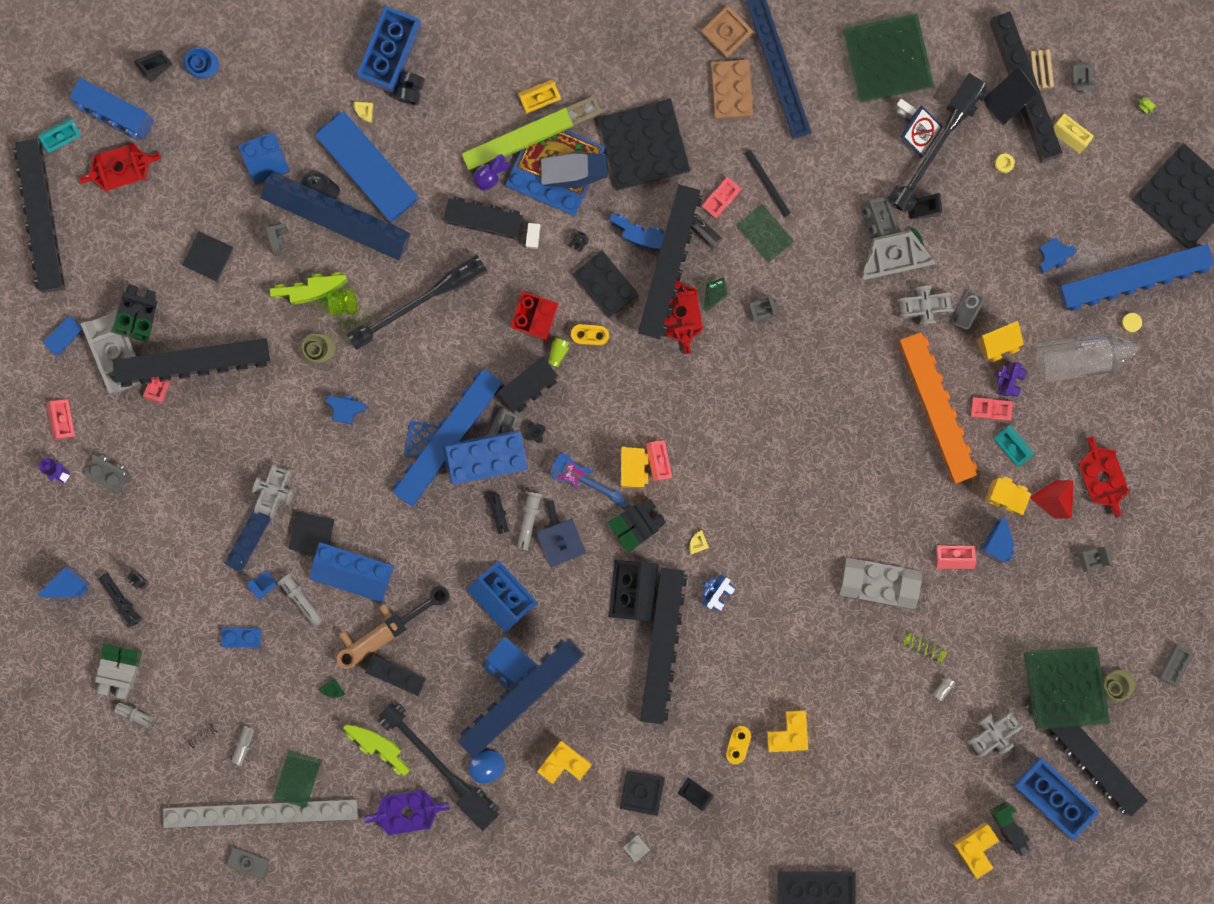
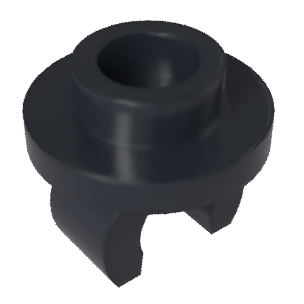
[569,231,589,252]

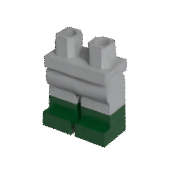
[95,644,142,699]

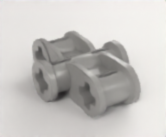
[897,285,954,326]
[252,464,294,519]
[967,710,1024,759]

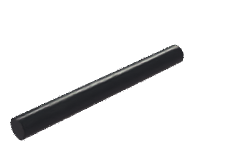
[745,150,791,217]

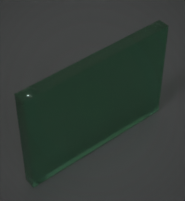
[736,204,794,263]
[273,750,322,808]

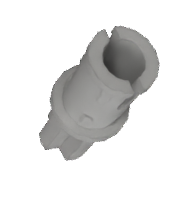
[114,703,153,728]
[231,726,254,766]

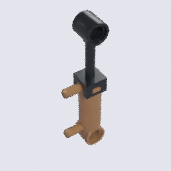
[337,586,450,669]

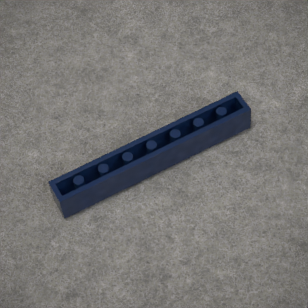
[261,171,411,260]
[458,637,585,758]

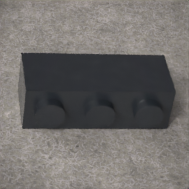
[365,655,427,696]

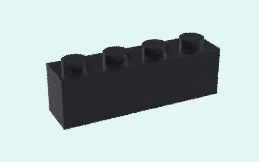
[443,197,524,240]

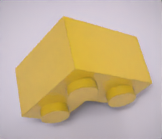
[984,476,1031,516]
[767,710,808,752]
[537,740,592,784]
[953,823,999,879]

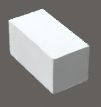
[526,223,541,249]

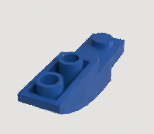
[609,213,664,252]

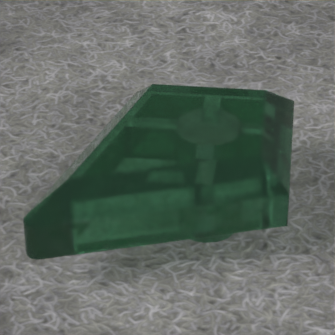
[703,277,728,312]

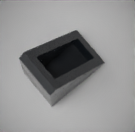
[134,50,173,83]
[909,193,942,219]
[678,777,714,812]

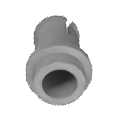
[932,676,955,702]

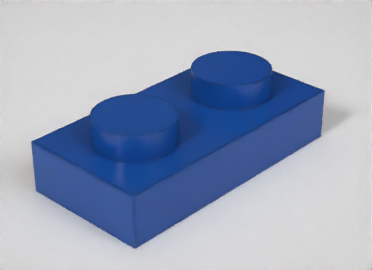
[221,628,261,648]

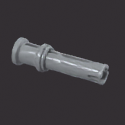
[516,491,543,550]
[277,573,323,627]

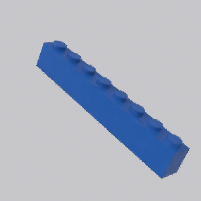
[1058,244,1214,311]
[393,369,503,507]

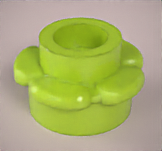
[1138,96,1156,114]

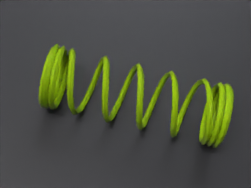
[902,632,947,664]

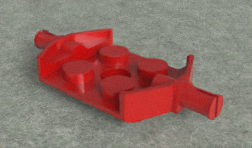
[79,143,161,193]
[664,280,703,355]
[1078,436,1131,518]

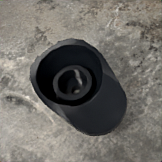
[301,170,340,200]

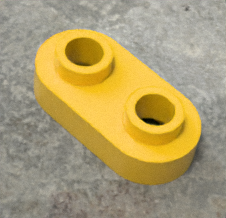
[571,324,609,346]
[726,726,751,764]

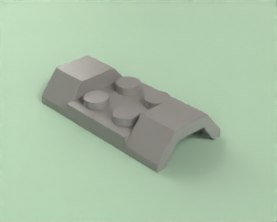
[80,309,140,394]
[839,557,922,609]

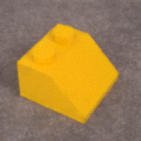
[976,321,1024,362]
[621,447,648,488]

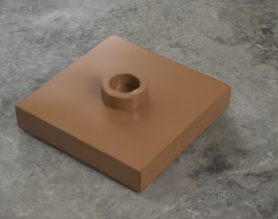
[700,5,754,59]

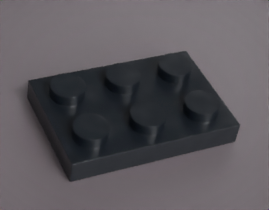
[573,250,638,318]

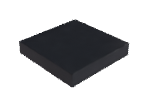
[182,231,234,282]
[289,512,335,555]
[620,770,665,816]

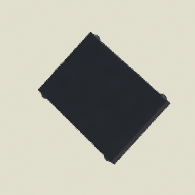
[984,67,1039,125]

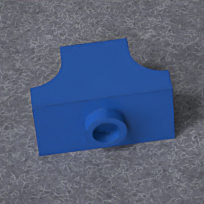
[1039,237,1077,274]
[326,395,367,425]

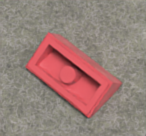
[46,399,75,441]
[936,545,977,569]

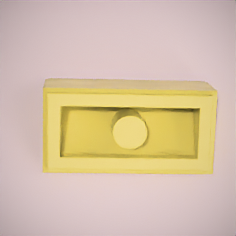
[1053,113,1094,154]

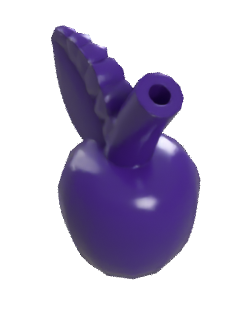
[472,154,510,191]

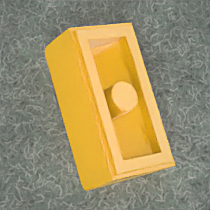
[518,79,561,114]

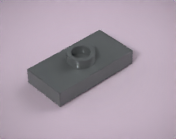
[1158,644,1194,687]
[226,847,270,879]

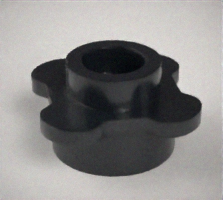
[525,422,546,443]

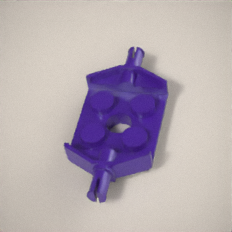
[364,790,450,836]

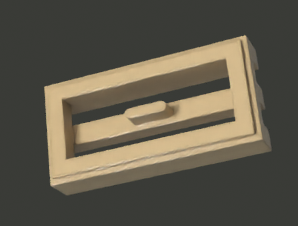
[1030,49,1054,89]

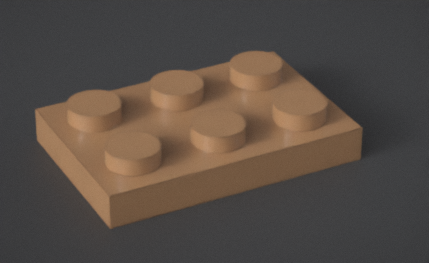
[711,60,753,119]

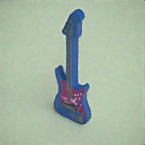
[550,453,628,508]

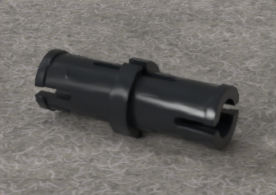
[488,494,510,535]

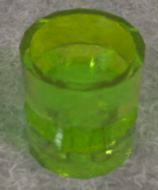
[327,289,358,317]

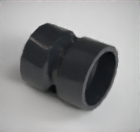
[395,72,425,106]

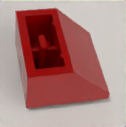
[510,291,559,342]

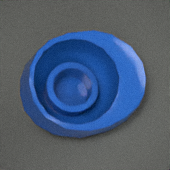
[182,47,219,79]
[469,751,505,784]

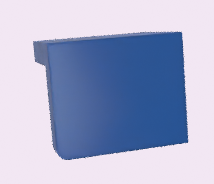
[246,571,278,600]

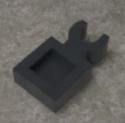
[127,570,149,589]

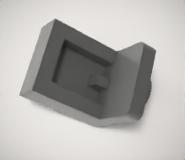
[1071,62,1095,93]
[748,295,779,322]
[1078,546,1113,572]

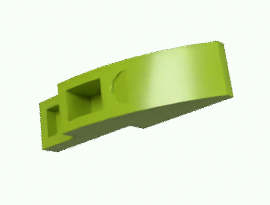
[270,272,348,305]
[343,724,411,776]

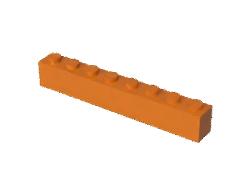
[898,332,978,485]

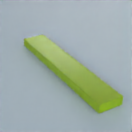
[462,108,574,172]

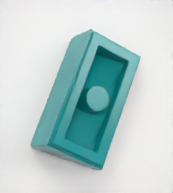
[38,117,82,153]
[993,424,1035,467]

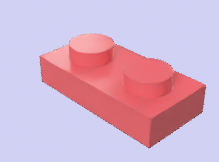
[646,440,673,481]

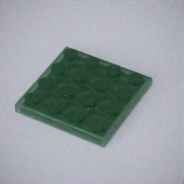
[843,13,934,103]
[1023,647,1110,730]

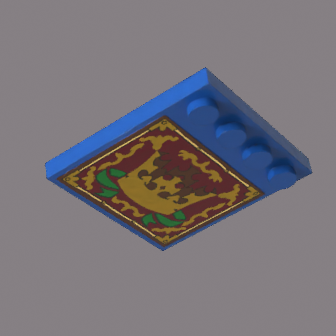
[505,117,605,217]

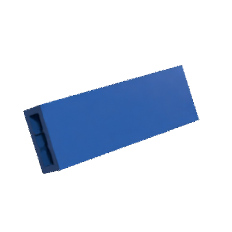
[315,111,420,224]

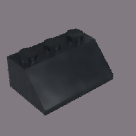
[498,356,558,413]
[609,560,658,622]

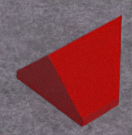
[1030,480,1074,519]

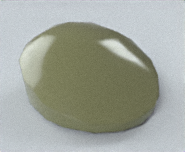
[299,334,336,364]
[1100,670,1136,704]

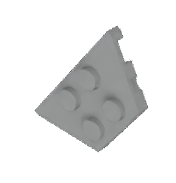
[862,230,935,280]

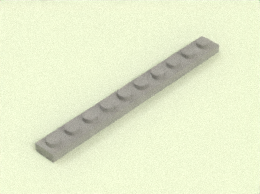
[163,799,358,828]

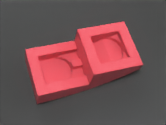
[702,177,742,218]
[143,379,170,404]
[971,397,1013,421]

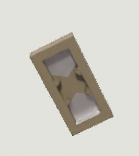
[566,96,602,129]

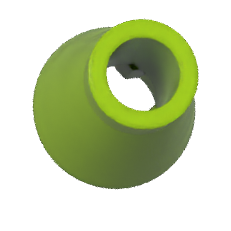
[548,337,570,367]

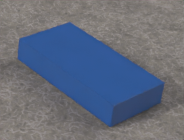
[43,315,83,356]

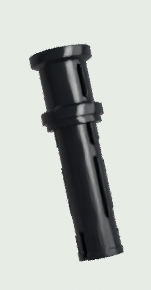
[98,573,143,628]

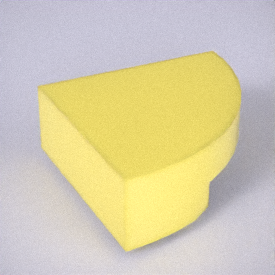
[354,102,373,123]
[689,530,709,555]

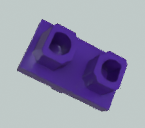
[994,362,1027,397]
[39,458,70,483]

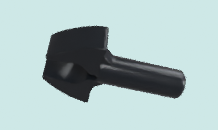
[544,500,561,529]

